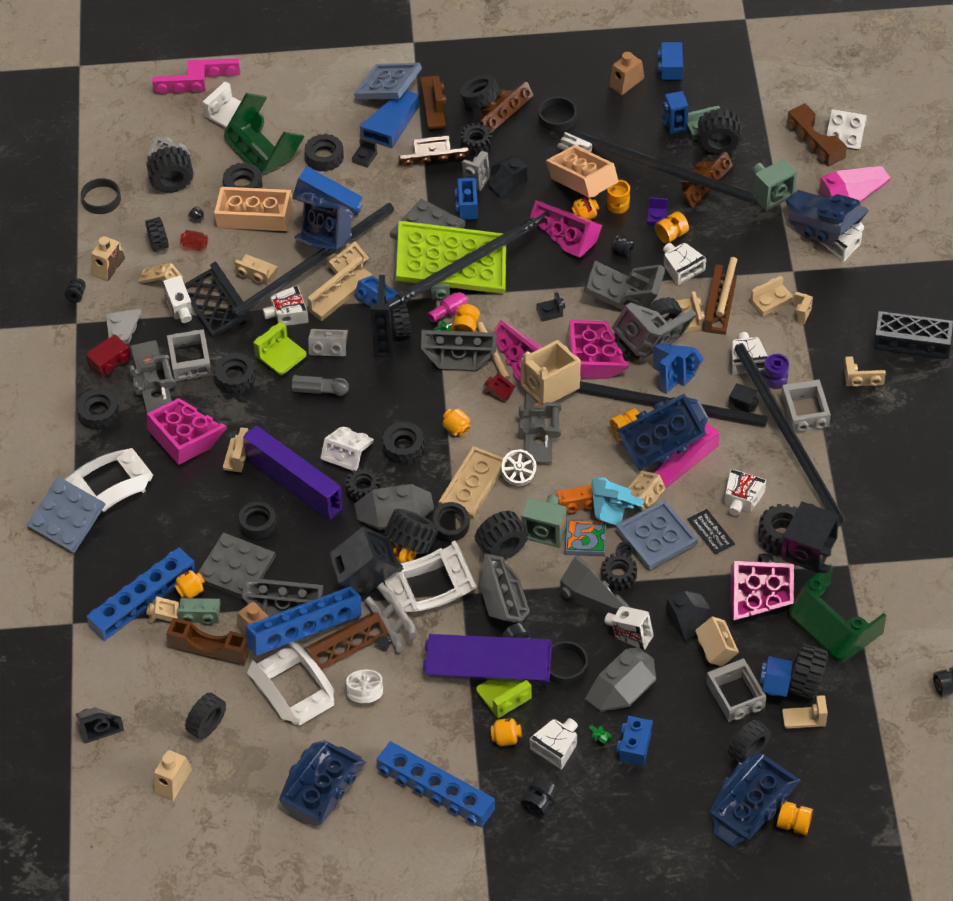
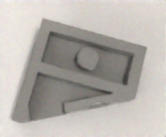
[106,309,142,344]

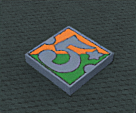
[566,519,606,556]

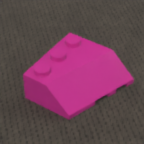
[567,320,629,379]
[147,398,227,465]
[730,561,794,621]

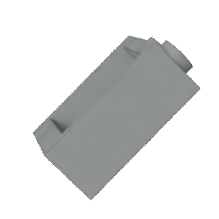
[167,329,212,381]
[781,379,831,432]
[706,658,766,722]

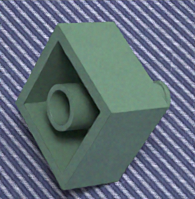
[753,159,797,211]
[522,495,567,548]

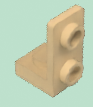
[139,263,184,284]
[844,357,886,387]
[782,695,828,729]

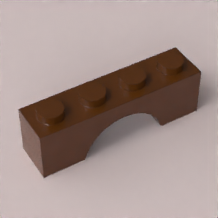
[787,103,847,167]
[166,618,251,665]

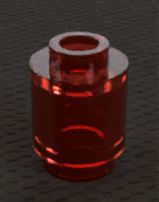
[180,230,208,250]

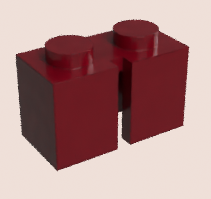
[86,334,131,378]

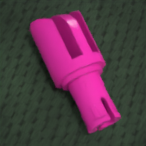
[428,292,467,323]

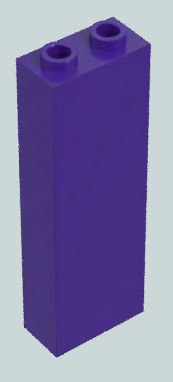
[243,425,343,521]
[423,634,552,683]

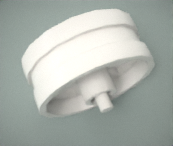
[501,450,536,487]
[346,669,383,703]

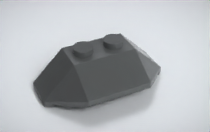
[421,330,497,370]
[355,484,434,530]
[479,554,530,623]
[242,577,323,617]
[585,647,656,712]

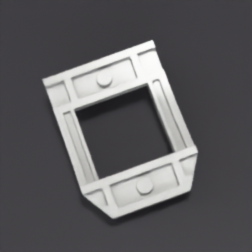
[64,448,153,512]
[385,541,478,612]
[247,642,334,726]

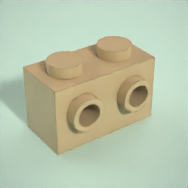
[695,616,739,666]

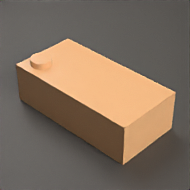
[546,145,619,198]
[214,187,294,231]

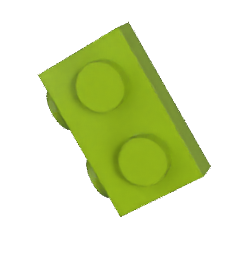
[254,321,306,375]
[476,680,532,718]

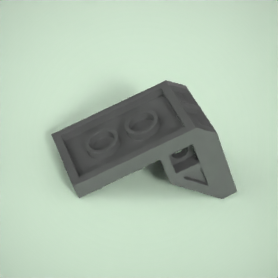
[584,261,665,310]
[612,303,697,357]

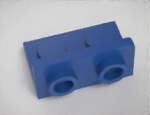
[354,275,399,306]

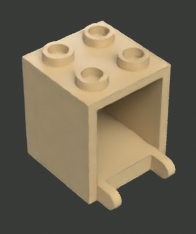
[521,340,581,405]

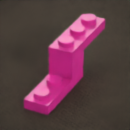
[152,58,241,94]

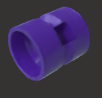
[763,354,789,389]

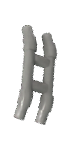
[364,583,417,652]

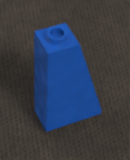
[360,90,419,148]
[292,166,363,215]

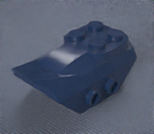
[786,190,869,246]
[294,192,353,250]
[617,393,709,471]
[279,740,366,826]
[709,753,801,847]

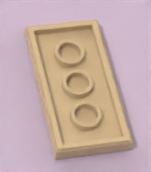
[438,446,508,519]

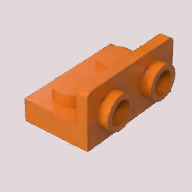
[557,485,594,513]

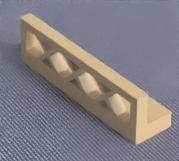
[307,256,373,321]

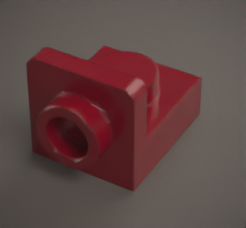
[482,373,516,402]

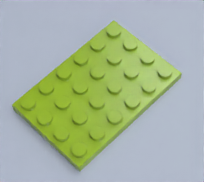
[395,221,506,294]

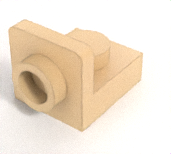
[793,292,813,324]
[146,596,179,623]

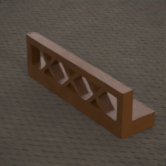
[704,265,737,335]
[304,612,388,670]

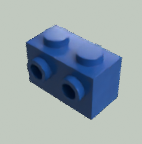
[658,42,683,79]
[662,91,689,134]
[455,178,478,220]
[759,656,792,697]
[616,716,653,766]

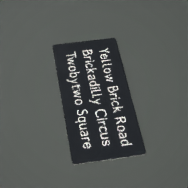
[687,509,735,555]

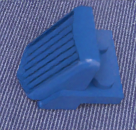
[653,344,703,394]

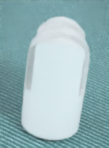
[557,132,592,152]

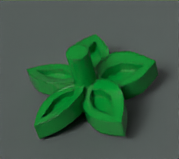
[433,320,453,331]
[589,725,612,744]

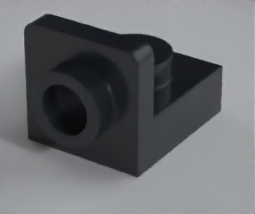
[352,137,377,168]
[536,292,565,322]

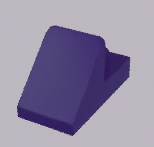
[647,197,668,227]

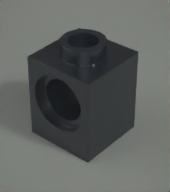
[728,383,759,413]

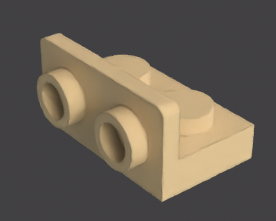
[325,241,369,280]
[234,254,278,286]
[750,276,793,316]
[675,291,705,333]
[223,428,248,473]
[628,471,666,512]

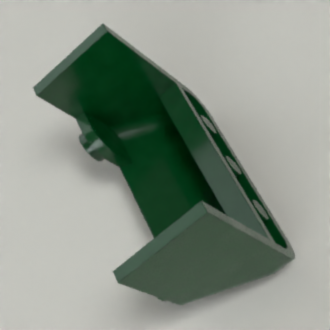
[224,93,305,174]
[788,564,887,662]

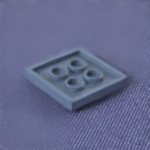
[354,63,422,100]
[27,476,106,553]
[616,500,698,571]

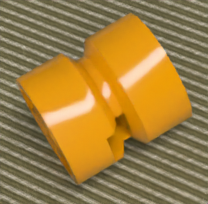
[607,180,630,214]
[655,211,689,244]
[451,304,480,332]
[609,408,639,441]
[777,801,813,836]

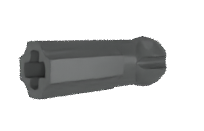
[292,375,349,396]

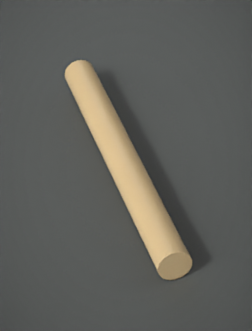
[716,257,737,317]
[476,322,510,380]

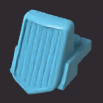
[592,477,644,525]

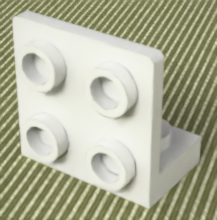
[203,82,241,128]
[827,109,867,150]
[321,427,374,471]

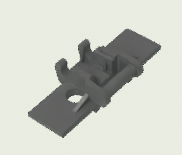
[129,340,176,413]
[518,391,561,464]

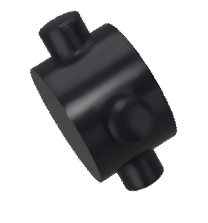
[375,635,392,651]

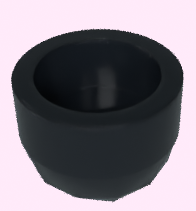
[188,206,204,222]
[617,541,633,558]
[758,553,774,563]

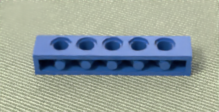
[87,548,196,641]
[246,586,361,656]
[376,741,495,828]

